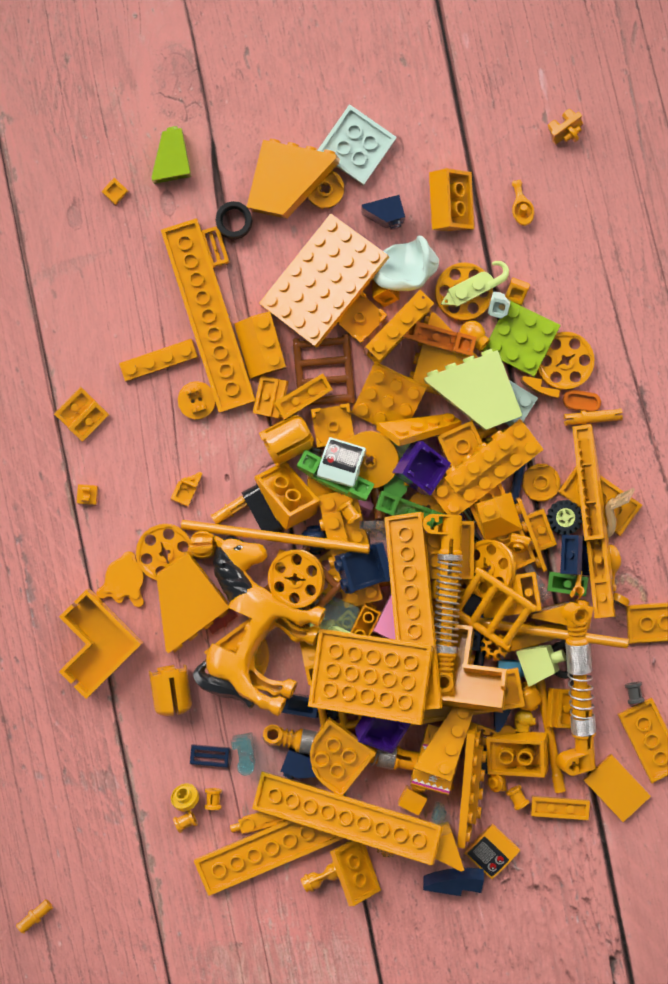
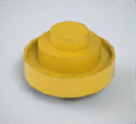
[171,783,199,812]

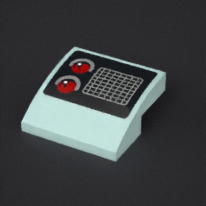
[317,437,366,488]

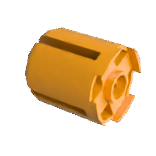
[259,415,314,467]
[149,665,192,717]

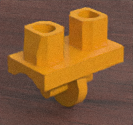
[548,109,583,145]

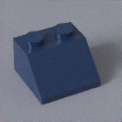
[361,195,405,230]

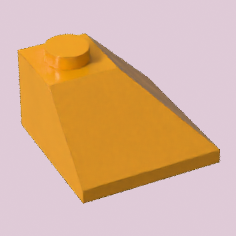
[474,492,522,540]

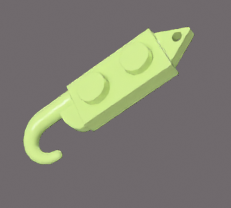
[441,261,509,307]

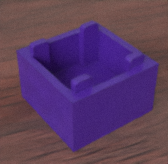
[392,441,451,495]
[355,716,411,754]

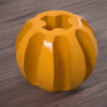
[190,531,217,559]
[480,632,508,661]

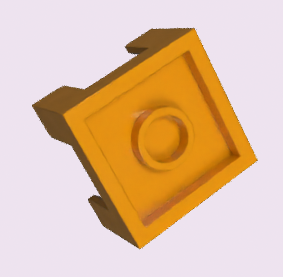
[338,291,387,345]
[311,403,354,448]

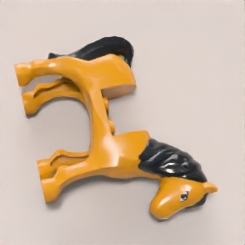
[193,536,326,716]

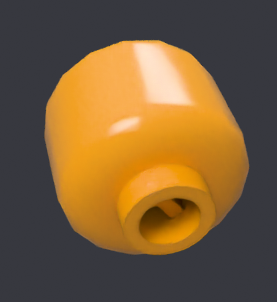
[519,682,542,712]

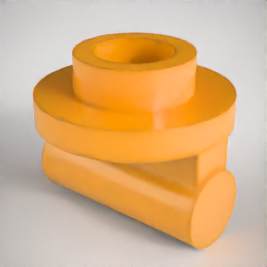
[509,533,531,553]
[488,774,507,792]

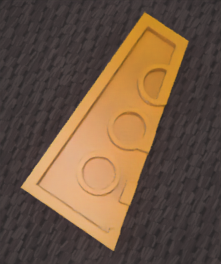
[376,413,462,446]
[413,706,475,782]

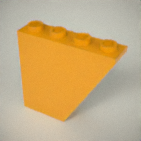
[247,138,340,219]
[409,312,478,396]
[156,550,229,653]

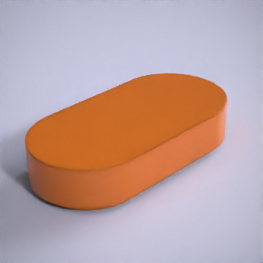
[562,390,601,412]

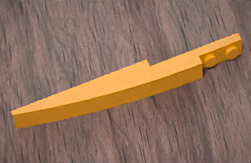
[572,424,615,619]

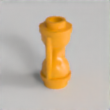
[301,861,339,892]

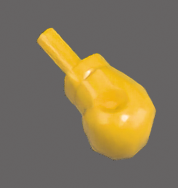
[515,710,536,733]

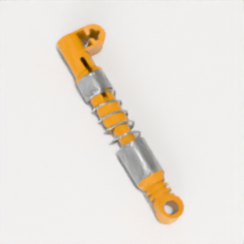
[556,602,596,776]
[263,725,427,793]

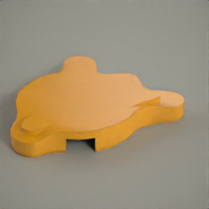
[96,551,144,607]

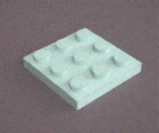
[317,104,397,186]

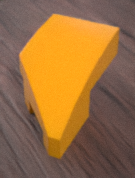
[171,472,203,508]

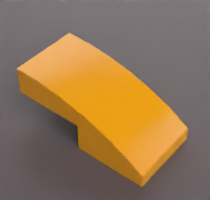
[520,376,560,399]

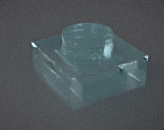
[430,802,447,825]

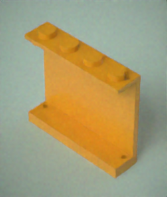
[364,290,434,364]

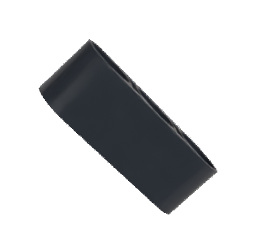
[241,484,284,533]

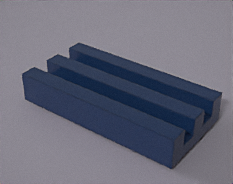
[190,744,230,768]

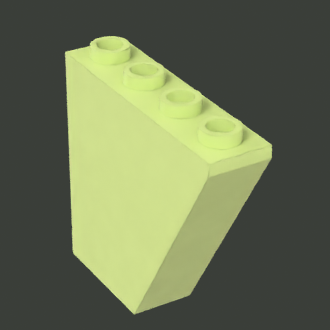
[424,349,523,430]

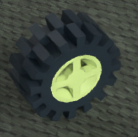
[547,500,582,535]

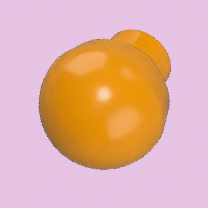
[459,321,490,351]

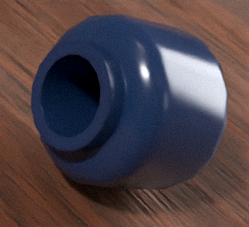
[302,525,327,555]

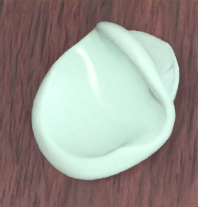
[373,236,439,291]

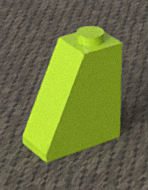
[152,126,192,184]

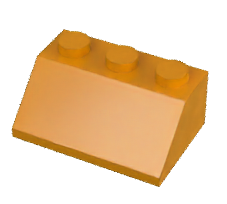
[429,168,474,231]
[234,311,286,379]
[436,821,464,871]

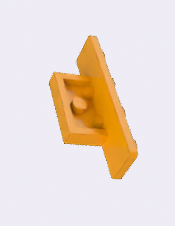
[515,497,557,572]

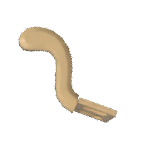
[605,488,635,538]

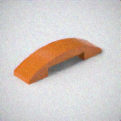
[402,321,477,356]

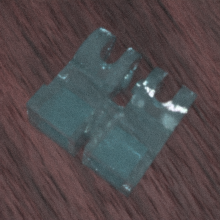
[231,732,256,776]

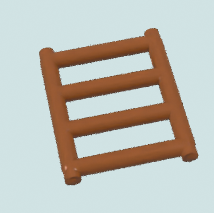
[293,334,355,409]
[264,546,341,628]

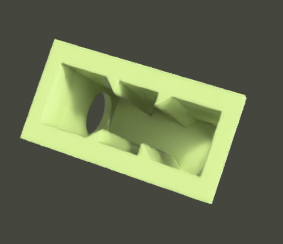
[516,645,566,687]

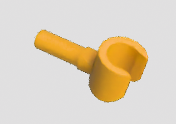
[570,571,584,599]

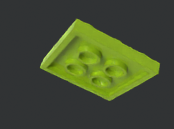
[483,300,561,377]

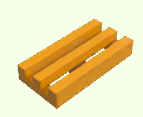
[201,226,230,268]

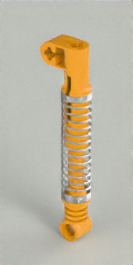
[422,514,463,693]

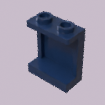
[560,535,590,575]
[334,542,390,594]

